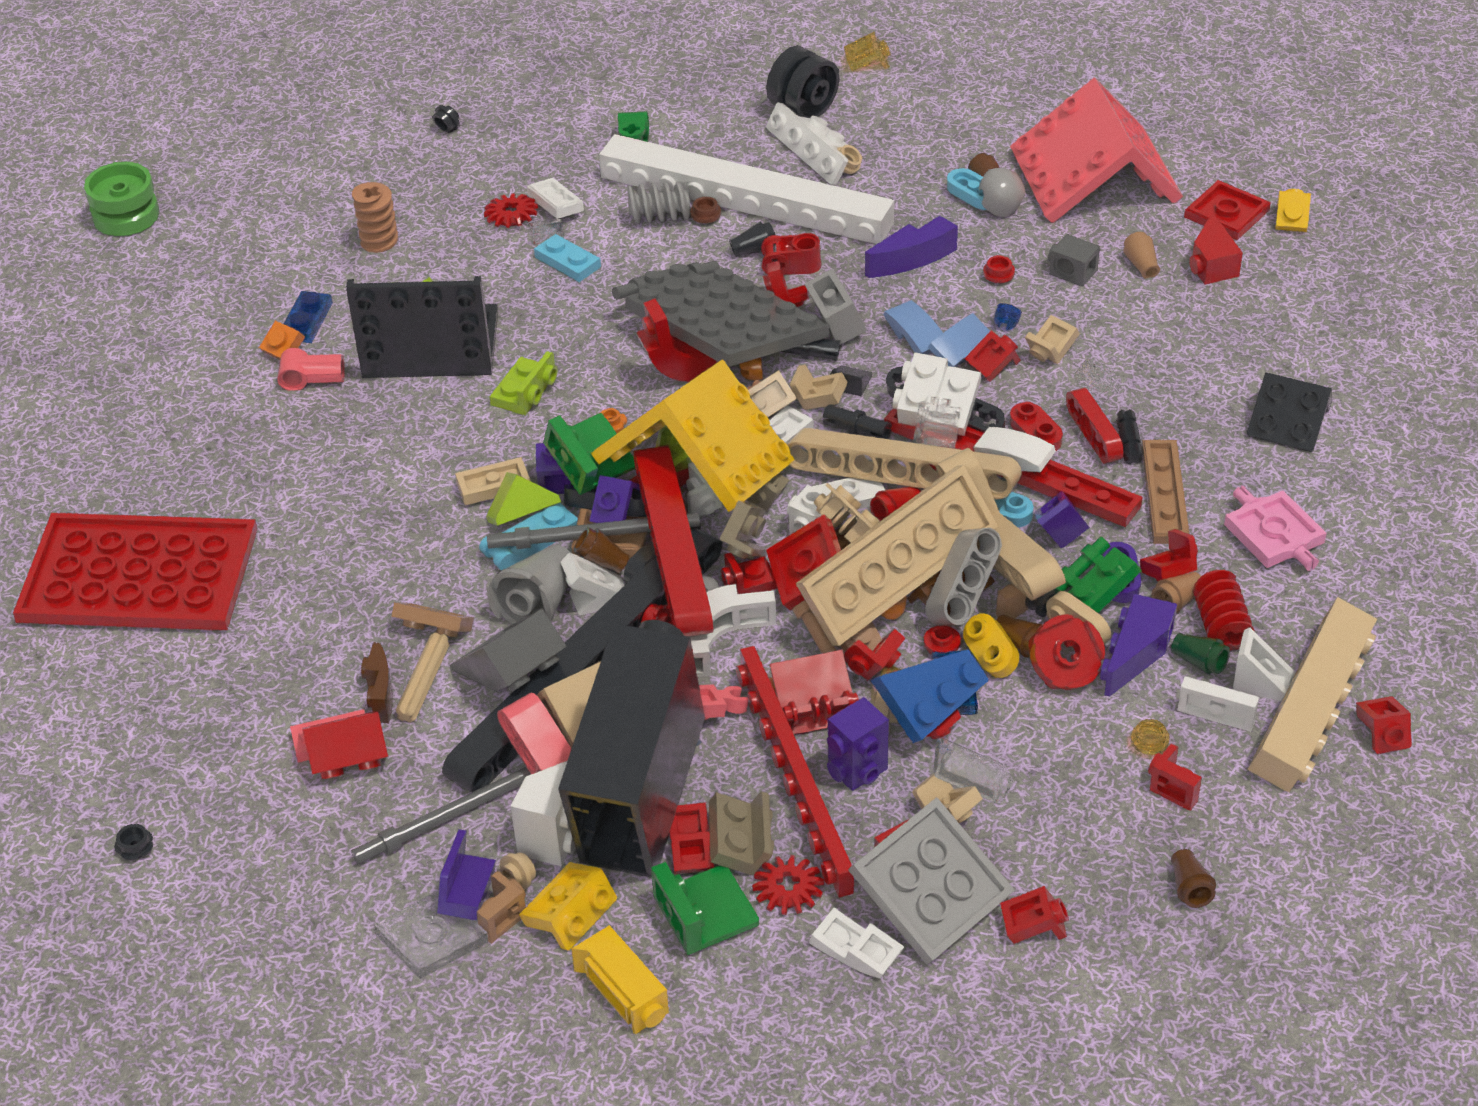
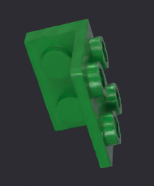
[543,413,635,495]
[651,861,760,955]

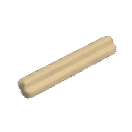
[396,632,449,723]

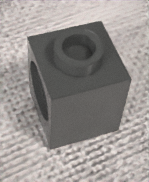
[1048,234,1100,287]

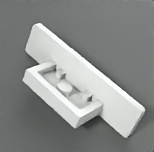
[766,102,848,185]

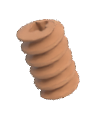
[352,182,398,253]

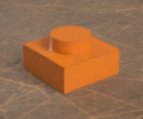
[259,320,305,360]

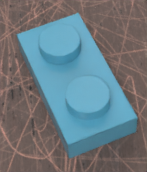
[534,234,601,282]

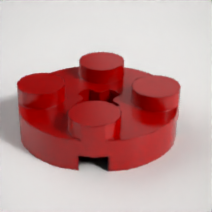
[1028,614,1105,690]

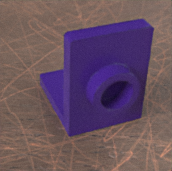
[590,475,640,523]

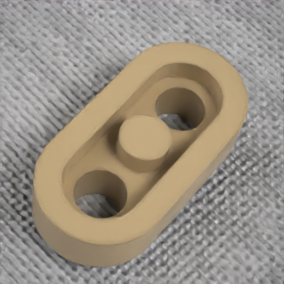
[1046,591,1111,644]

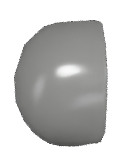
[978,167,1025,217]

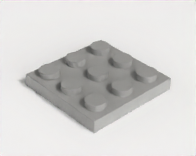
[848,797,1015,965]

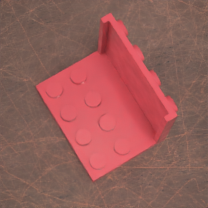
[1010,77,1183,223]

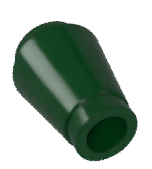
[1171,633,1230,675]

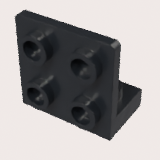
[1247,372,1332,452]

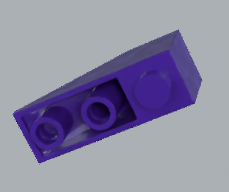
[1100,594,1177,697]

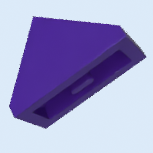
[1034,491,1090,548]

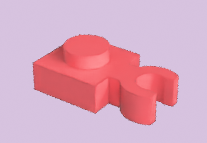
[699,684,749,720]

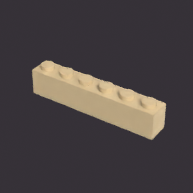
[1247,597,1377,792]

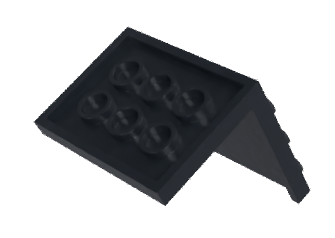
[346,276,498,378]

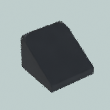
[830,365,872,396]

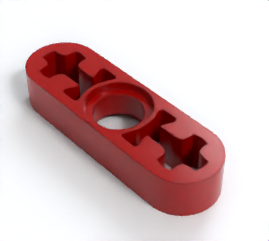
[1066,387,1123,464]

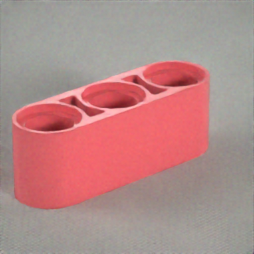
[497,692,571,774]

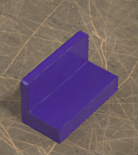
[437,829,496,921]

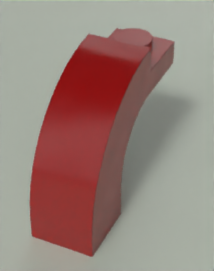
[636,298,730,382]

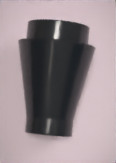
[729,221,776,257]

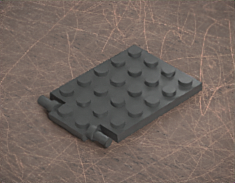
[612,261,830,367]

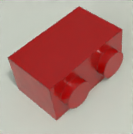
[302,711,388,779]

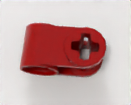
[761,233,822,275]

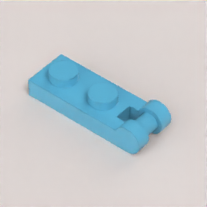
[479,502,578,570]

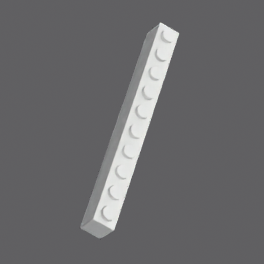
[599,134,894,244]

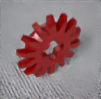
[484,193,538,228]
[752,855,824,915]

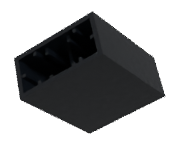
[558,620,705,878]

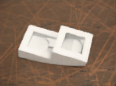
[974,427,1056,472]
[809,908,904,979]

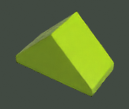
[486,472,561,526]

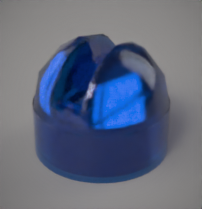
[994,303,1022,330]

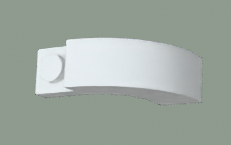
[690,584,776,677]

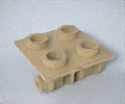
[814,483,880,543]

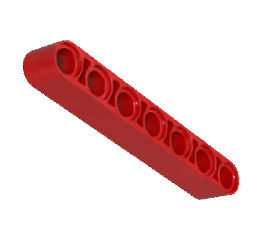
[633,445,714,637]

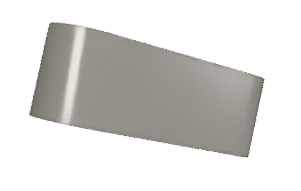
[925,527,1002,626]

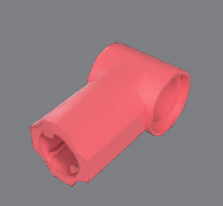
[277,348,345,391]

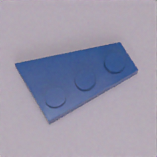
[870,649,989,743]

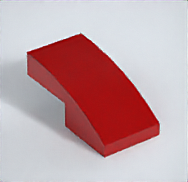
[670,802,714,874]

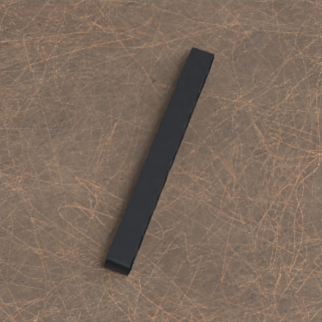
[442,527,722,792]

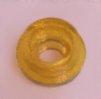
[1131,719,1170,755]

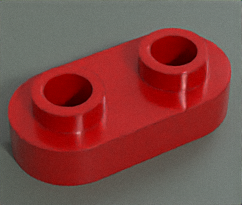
[1010,402,1063,451]

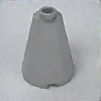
[487,545,571,626]

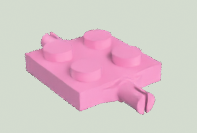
[1224,486,1326,571]

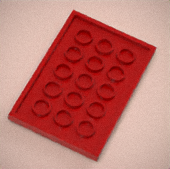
[13,513,258,631]

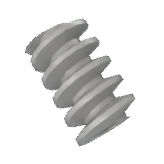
[627,182,690,224]

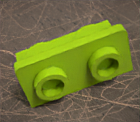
[489,351,558,416]

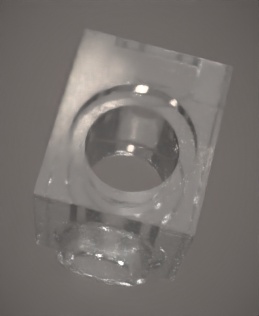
[913,397,961,449]

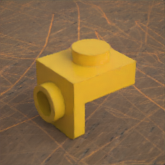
[1275,189,1311,232]

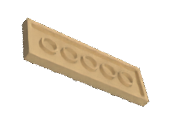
[796,465,998,646]

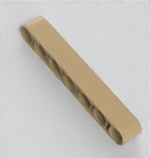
[787,428,1022,499]

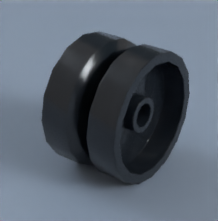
[766,45,840,118]

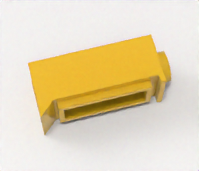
[571,925,669,1034]

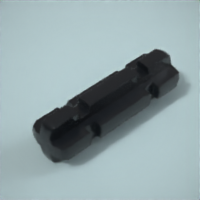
[1116,409,1143,464]

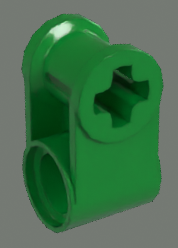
[618,111,649,142]

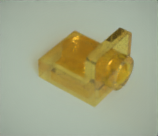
[844,32,891,71]

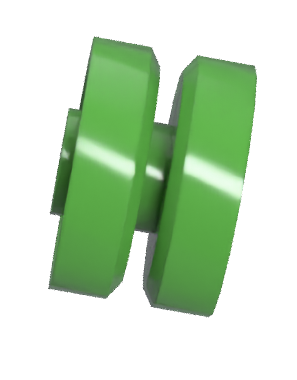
[84,162,160,236]

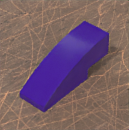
[865,215,958,278]

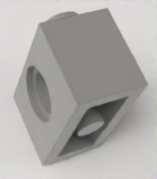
[805,268,867,345]

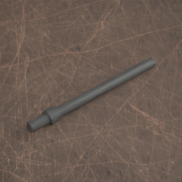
[487,513,700,549]
[351,767,531,864]

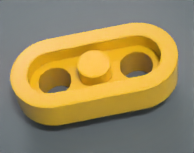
[963,613,1019,678]

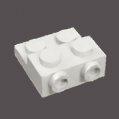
[893,353,981,436]

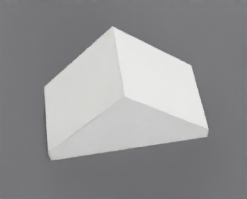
[1233,628,1296,701]

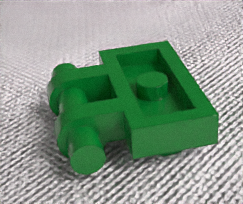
[1057,536,1142,613]

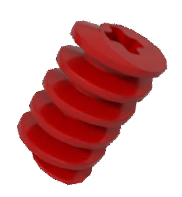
[1193,570,1255,650]

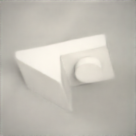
[560,552,625,615]

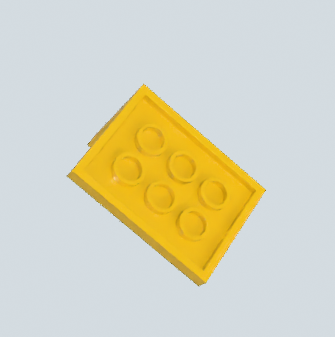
[591,359,795,512]

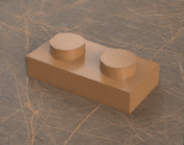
[391,602,474,637]

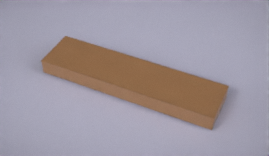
[1142,440,1190,544]

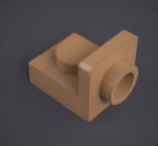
[477,871,526,944]

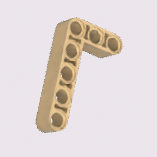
[936,448,1066,601]

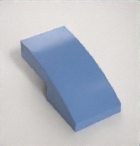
[883,300,943,355]
[928,313,990,367]

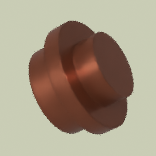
[690,197,721,223]

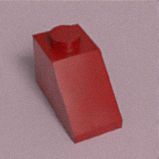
[1189,216,1243,285]

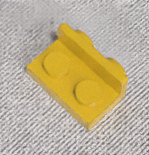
[519,862,617,950]

